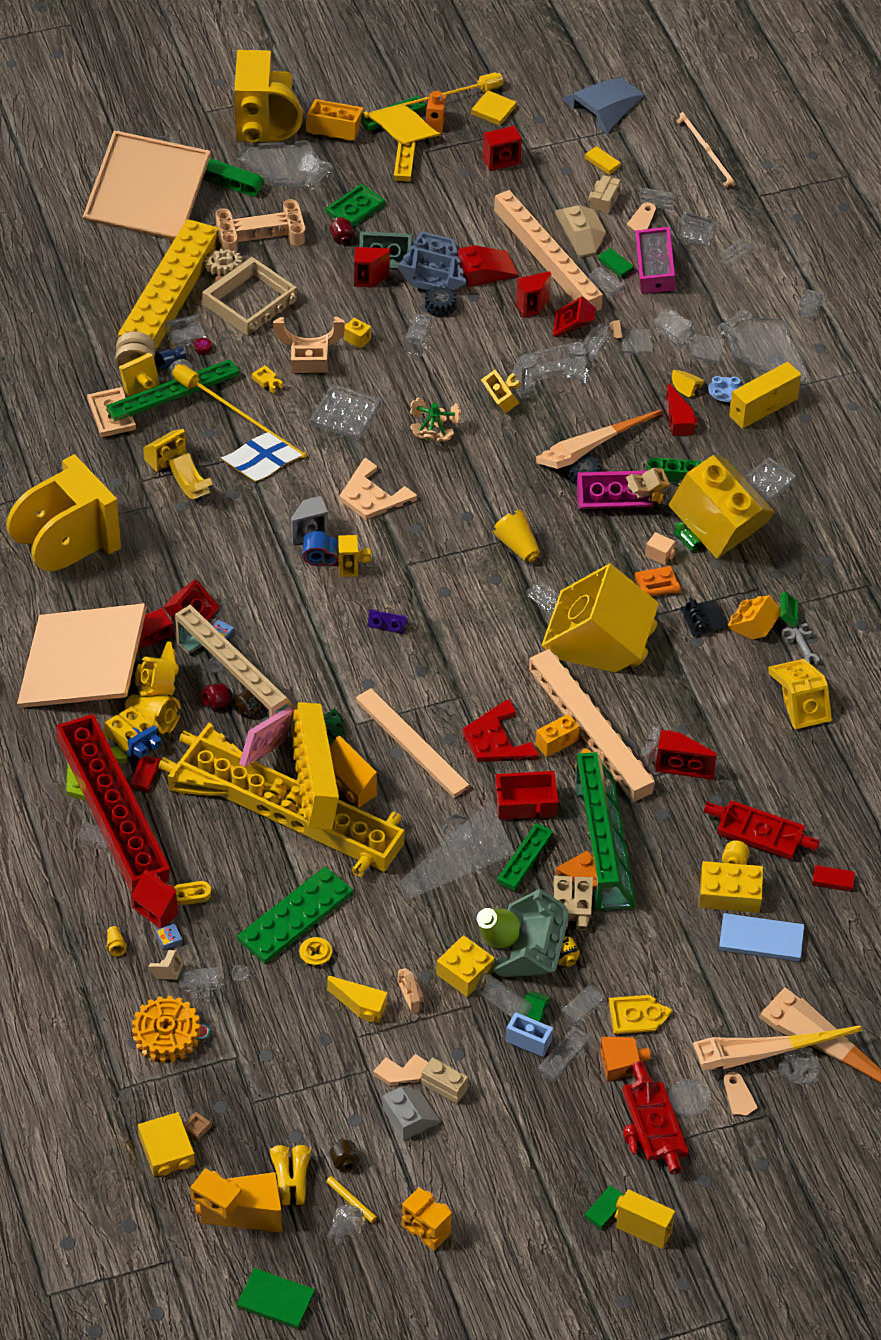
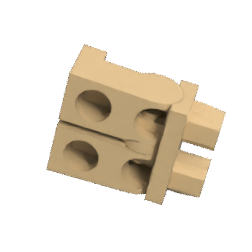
[553,876,593,931]

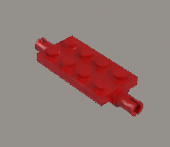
[703,800,820,860]
[622,1061,689,1175]

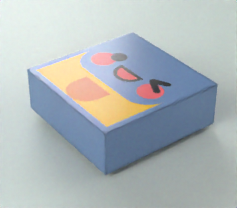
[213,619,234,639]
[156,924,183,950]

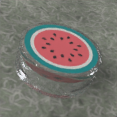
[197,1022,211,1044]

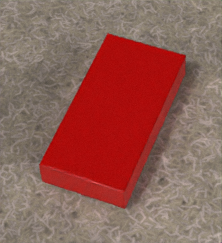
[129,755,161,793]
[812,865,855,892]

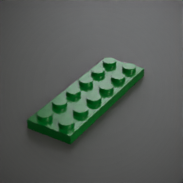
[237,866,353,964]

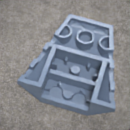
[562,78,644,134]
[398,231,466,290]

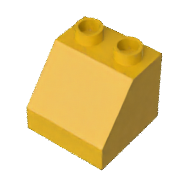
[668,455,775,559]
[541,563,659,673]

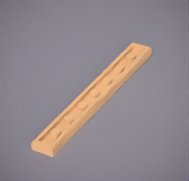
[356,688,469,798]

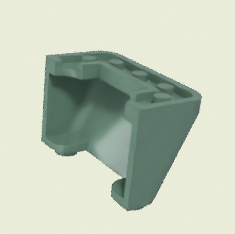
[493,889,569,977]

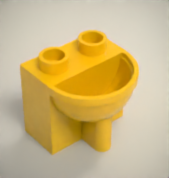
[234,50,303,143]

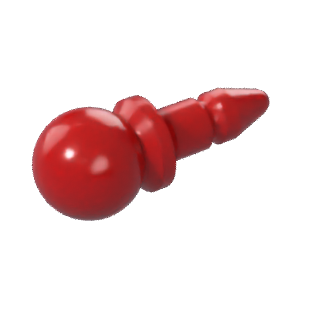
[623,1124,640,1154]

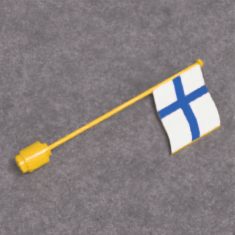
[172,364,307,482]

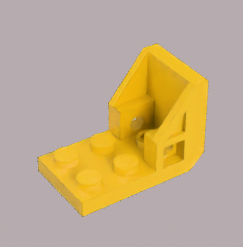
[768,659,832,729]

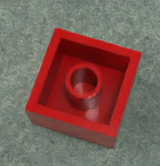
[482,126,522,171]

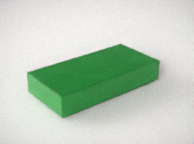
[598,248,634,278]
[780,591,799,628]
[584,1185,624,1230]

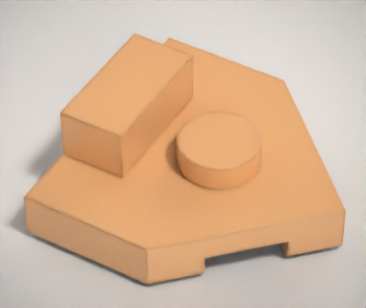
[398,968,424,1014]

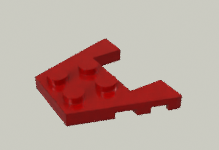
[462,699,538,762]

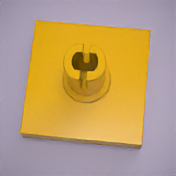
[119,353,160,397]

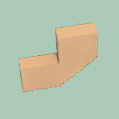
[373,1054,428,1086]

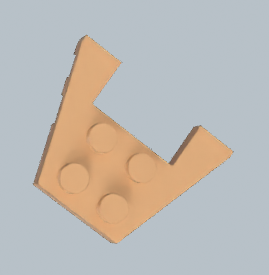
[339,458,417,520]

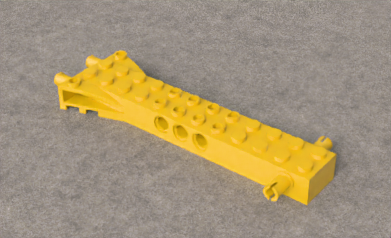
[159,722,404,877]

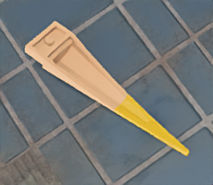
[693,1026,863,1071]

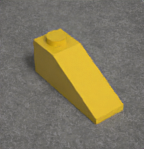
[327,976,387,1023]

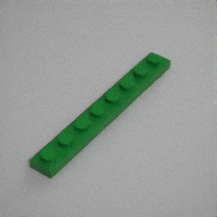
[106,359,239,422]

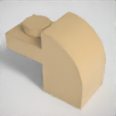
[626,468,670,498]

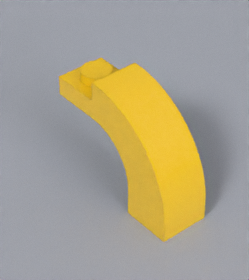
[168,453,213,499]

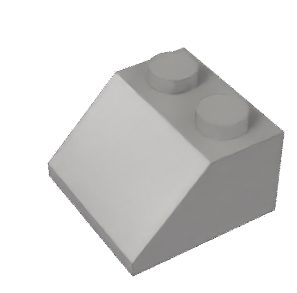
[291,496,328,545]
[383,1087,440,1141]

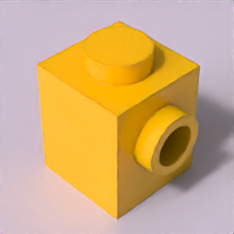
[344,318,371,349]

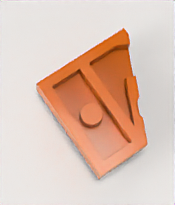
[555,851,597,891]

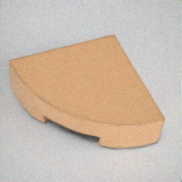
[610,320,622,338]

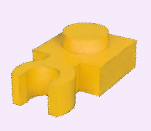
[252,365,283,393]

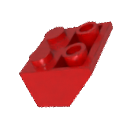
[354,247,390,287]
[516,271,551,318]
[131,870,178,929]

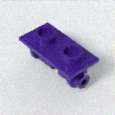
[367,609,408,634]

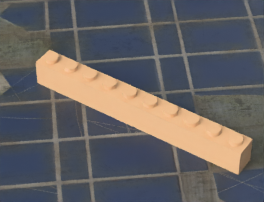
[494,190,603,311]
[529,649,655,802]

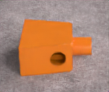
[426,91,446,133]
[600,1037,650,1082]

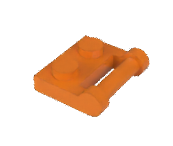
[635,566,680,597]

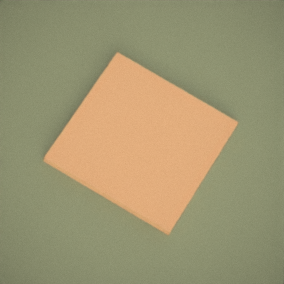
[83,130,211,240]
[17,603,147,708]

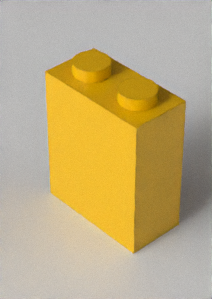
[138,1112,195,1177]
[615,1189,675,1249]

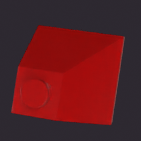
[552,296,596,337]
[163,579,220,622]

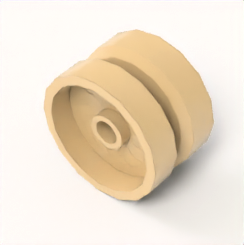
[115,332,156,371]

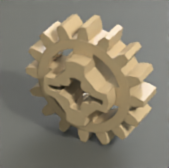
[204,249,242,276]

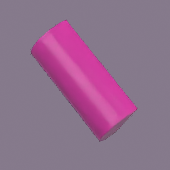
[577,471,653,509]

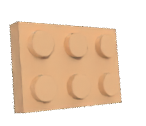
[87,387,136,437]

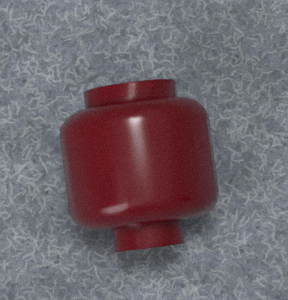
[330,217,354,244]
[202,683,232,710]

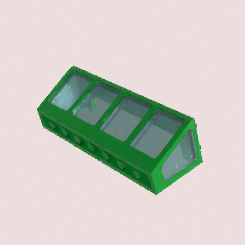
[575,752,636,911]

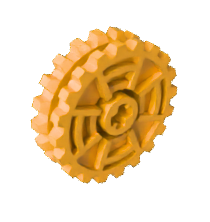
[132,996,200,1063]

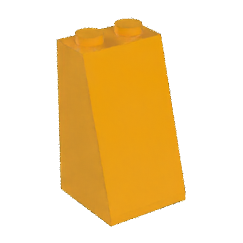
[195,1172,282,1232]

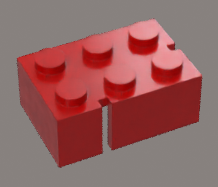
[495,771,559,820]

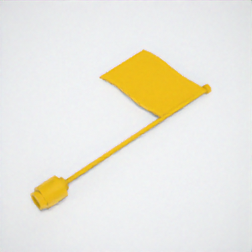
[363,72,503,145]

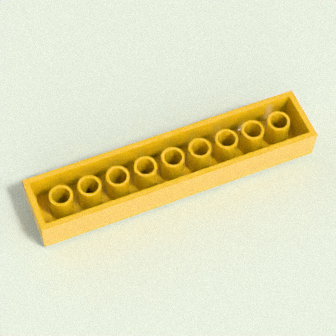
[118,219,219,351]

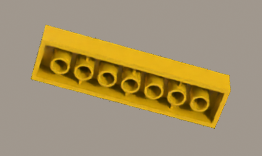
[289,702,339,830]

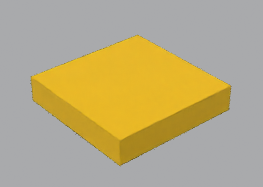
[471,90,517,126]

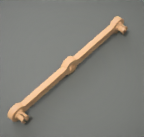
[676,112,737,188]

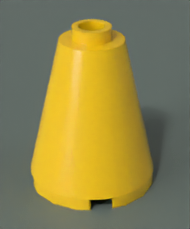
[492,510,540,562]
[125,694,180,734]

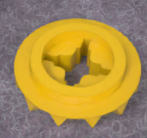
[299,937,332,967]

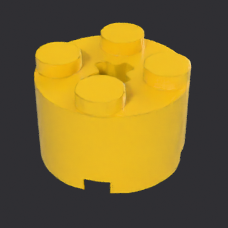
[135,657,177,696]

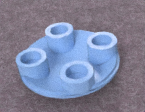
[708,376,742,402]

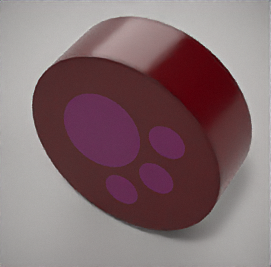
[194,337,212,355]

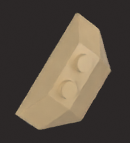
[555,205,606,258]

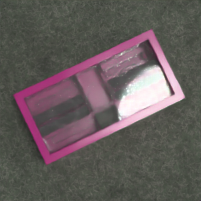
[635,227,676,294]

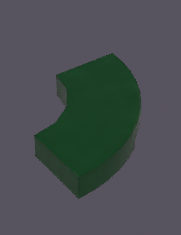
[323,708,343,747]

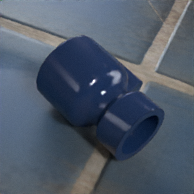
[154,346,186,369]

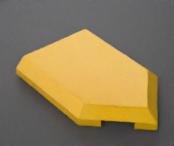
[609,995,673,1034]

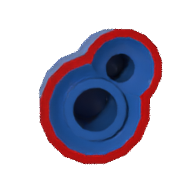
[303,531,338,566]

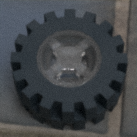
[425,285,456,317]
[567,454,600,486]

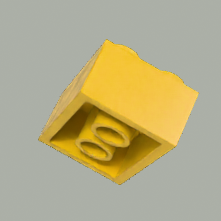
[699,861,763,913]

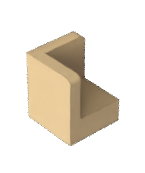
[148,950,184,979]

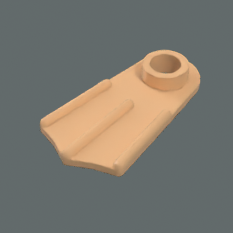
[627,202,656,232]
[724,1072,758,1117]

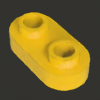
[174,881,211,905]

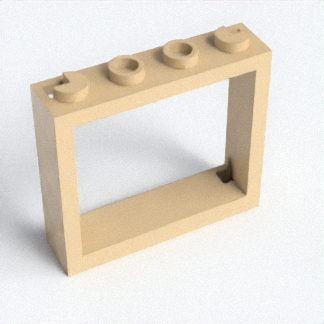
[202,257,297,336]

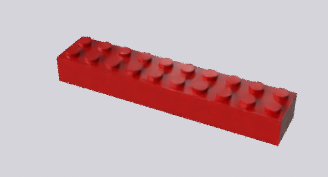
[56,714,170,894]

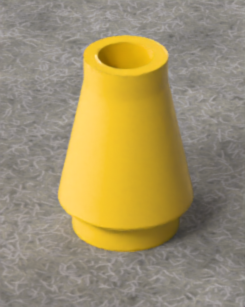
[107,926,127,957]

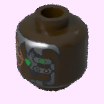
[234,689,263,717]
[330,1139,360,1172]

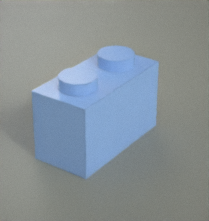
[505,1012,553,1057]

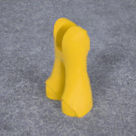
[270,1145,311,1205]

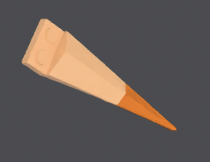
[536,410,662,469]
[759,987,881,1083]

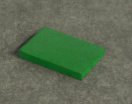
[325,183,386,228]
[237,1268,315,1329]

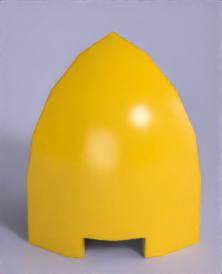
[672,370,705,398]

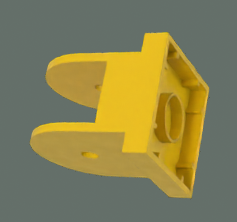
[6,454,121,571]

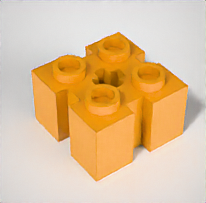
[401,1187,452,1251]

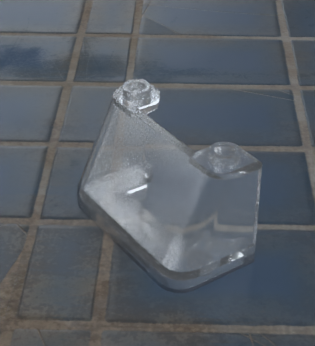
[511,342,590,398]

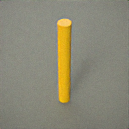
[326,1176,377,1223]

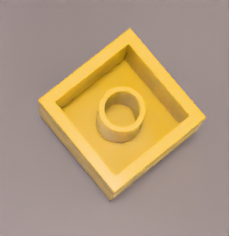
[436,935,495,997]

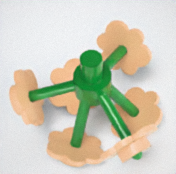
[410,397,462,442]

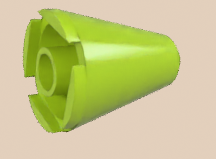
[477,908,520,949]

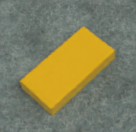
[585,146,621,175]

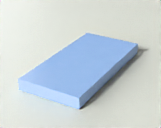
[719,913,804,962]

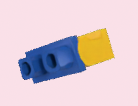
[103,706,162,759]

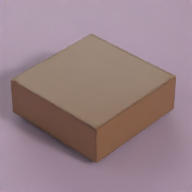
[183,1111,212,1141]

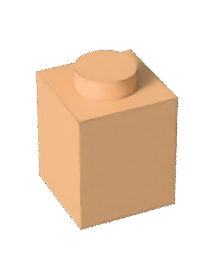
[645,532,676,565]

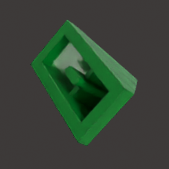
[521,990,551,1023]

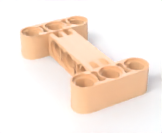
[216,199,305,253]

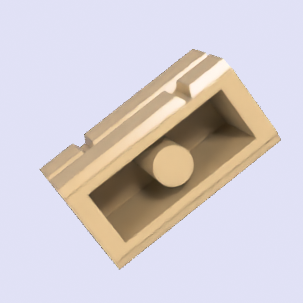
[588,175,621,214]
[421,1058,468,1104]

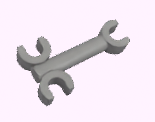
[782,623,819,666]

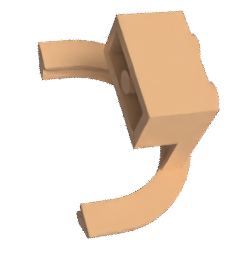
[273,317,345,373]

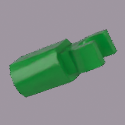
[673,522,702,552]

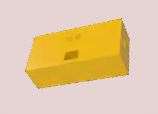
[729,362,802,429]

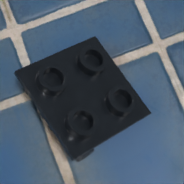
[680,598,728,636]

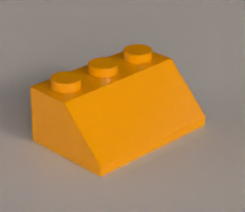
[306,99,363,141]
[330,736,377,808]

